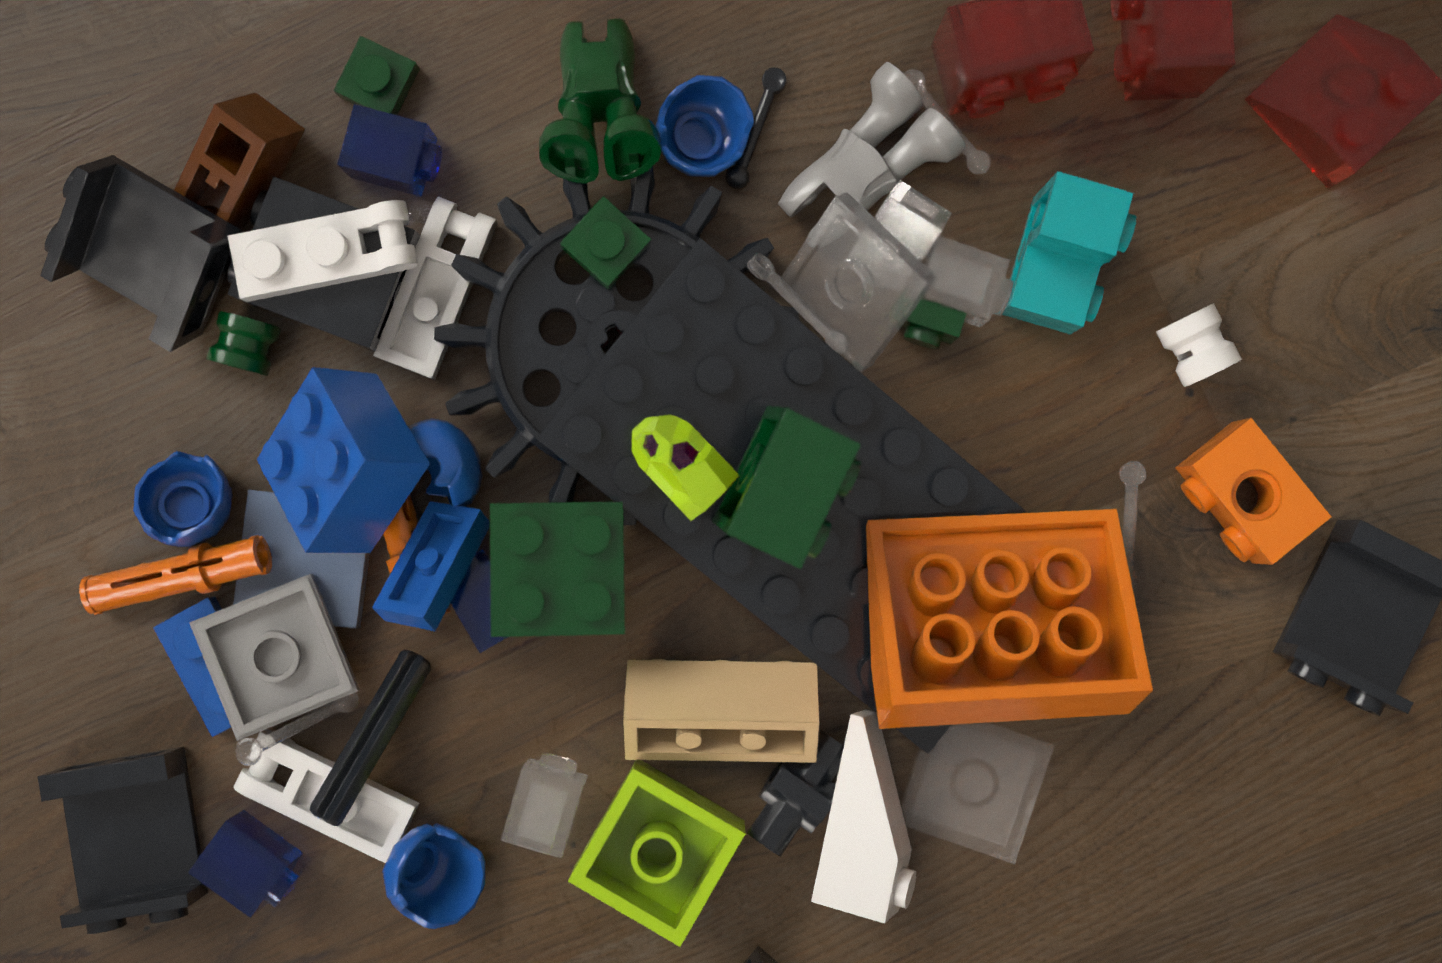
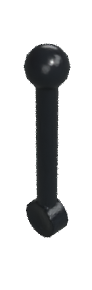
[725,67,786,189]

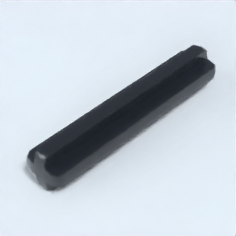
[310,649,431,826]

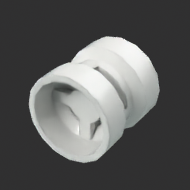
[1156,303,1242,387]

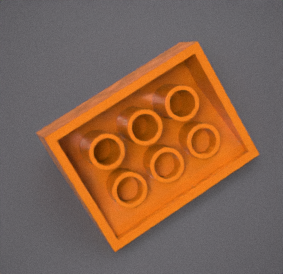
[866,509,1153,729]

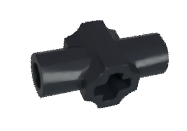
[747,729,844,857]

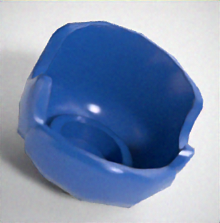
[656,75,754,177]
[408,418,482,507]
[133,451,233,547]
[382,823,486,929]

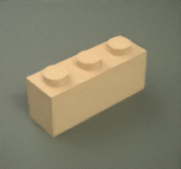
[623,659,819,763]

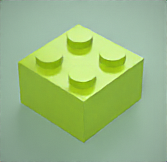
[568,760,746,947]

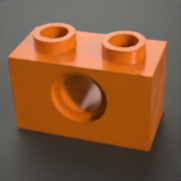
[1175,418,1332,565]

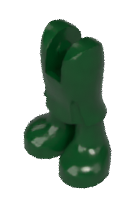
[539,18,661,183]

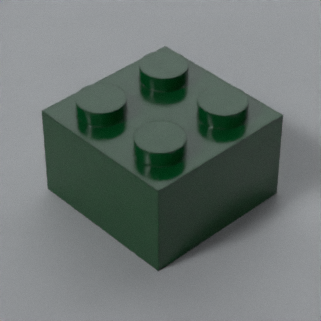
[711,406,861,569]
[490,502,625,637]

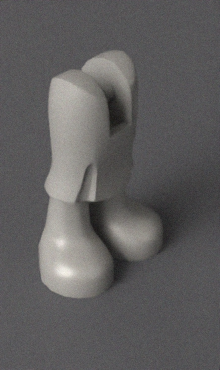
[778,62,966,249]

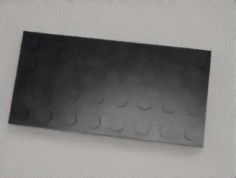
[536,238,1028,754]

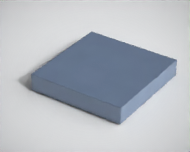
[233,490,370,628]

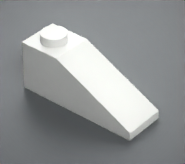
[811,709,916,924]

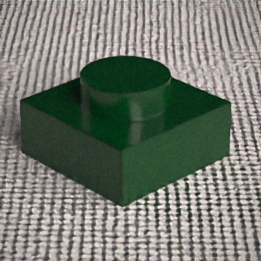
[333,35,420,123]
[560,196,651,290]
[892,294,967,349]

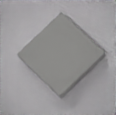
[190,574,360,741]

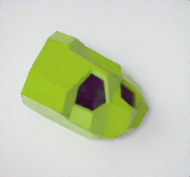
[632,415,739,521]

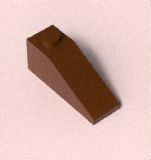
[174,92,305,230]

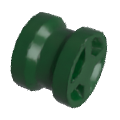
[206,311,281,376]

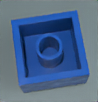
[257,367,430,553]

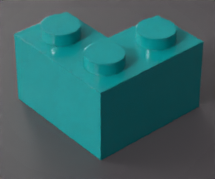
[1000,171,1136,334]

